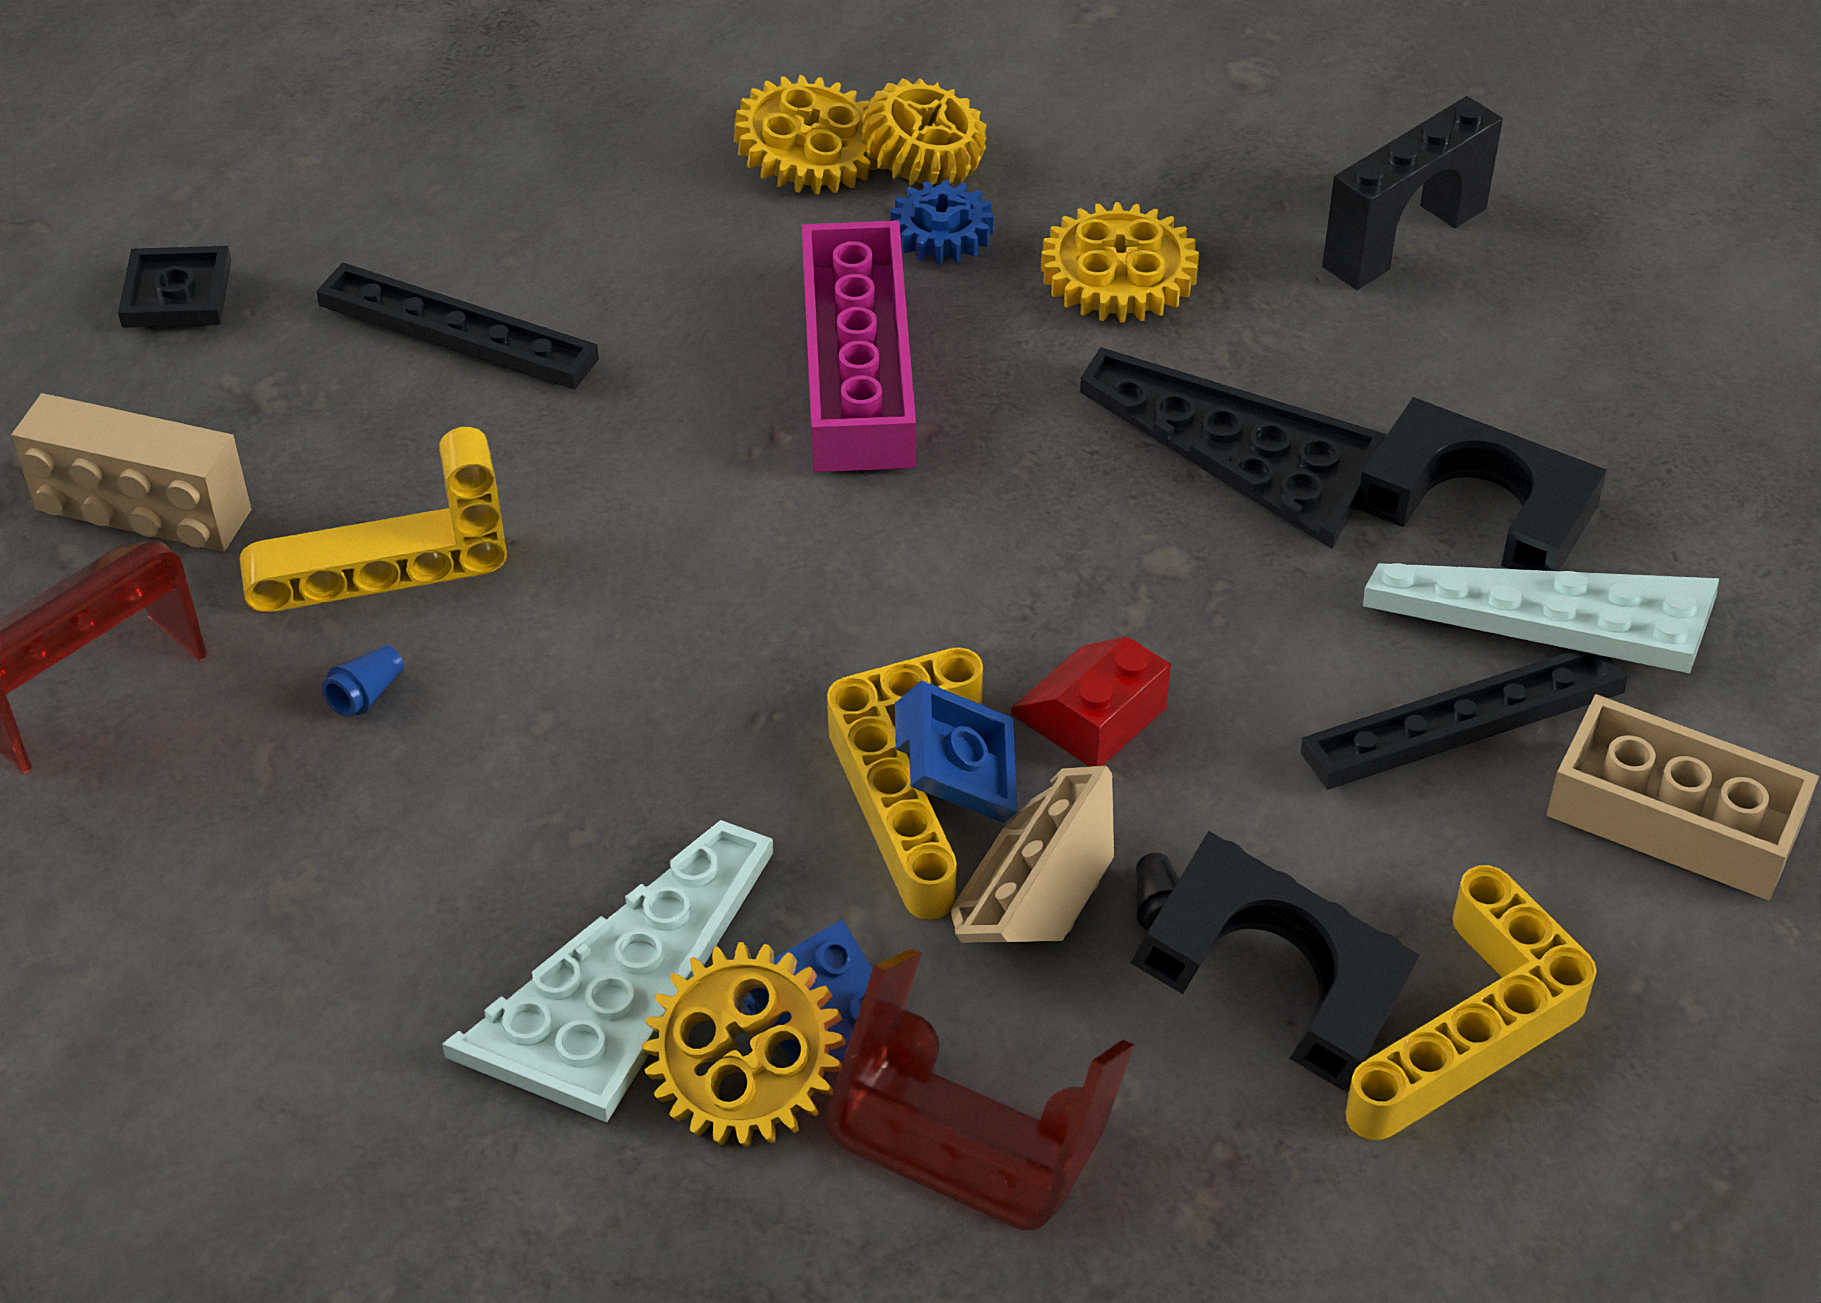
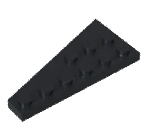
[1080,347,1386,549]

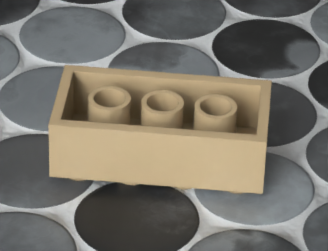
[11,393,252,552]
[1546,694,1819,901]

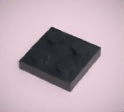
[118,246,232,328]

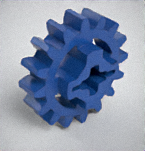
[890,180,994,264]

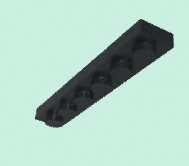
[316,262,599,390]
[1301,650,1627,790]

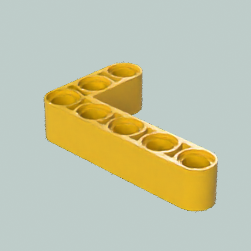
[240,427,507,612]
[827,647,983,920]
[1345,865,1597,1140]

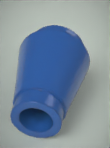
[322,645,404,717]

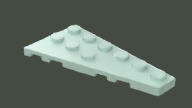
[1363,563,1719,674]
[442,820,773,1122]

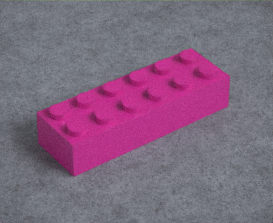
[802,221,916,472]

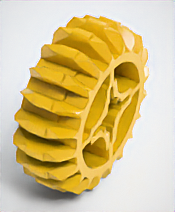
[862,78,987,187]

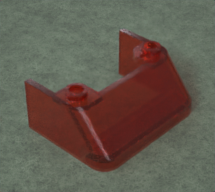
[0,541,208,774]
[826,948,1134,1230]

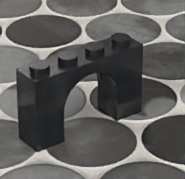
[1322,96,1503,290]
[1356,397,1607,571]
[1130,831,1420,1090]

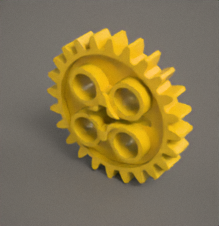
[734,75,878,194]
[1041,202,1199,323]
[642,942,846,1147]

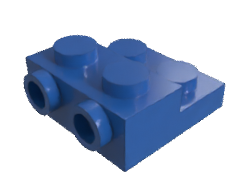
[895,681,1018,823]

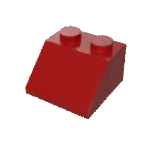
[1011,636,1171,767]

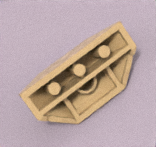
[950,766,1114,943]

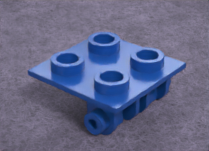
[745,919,905,1065]

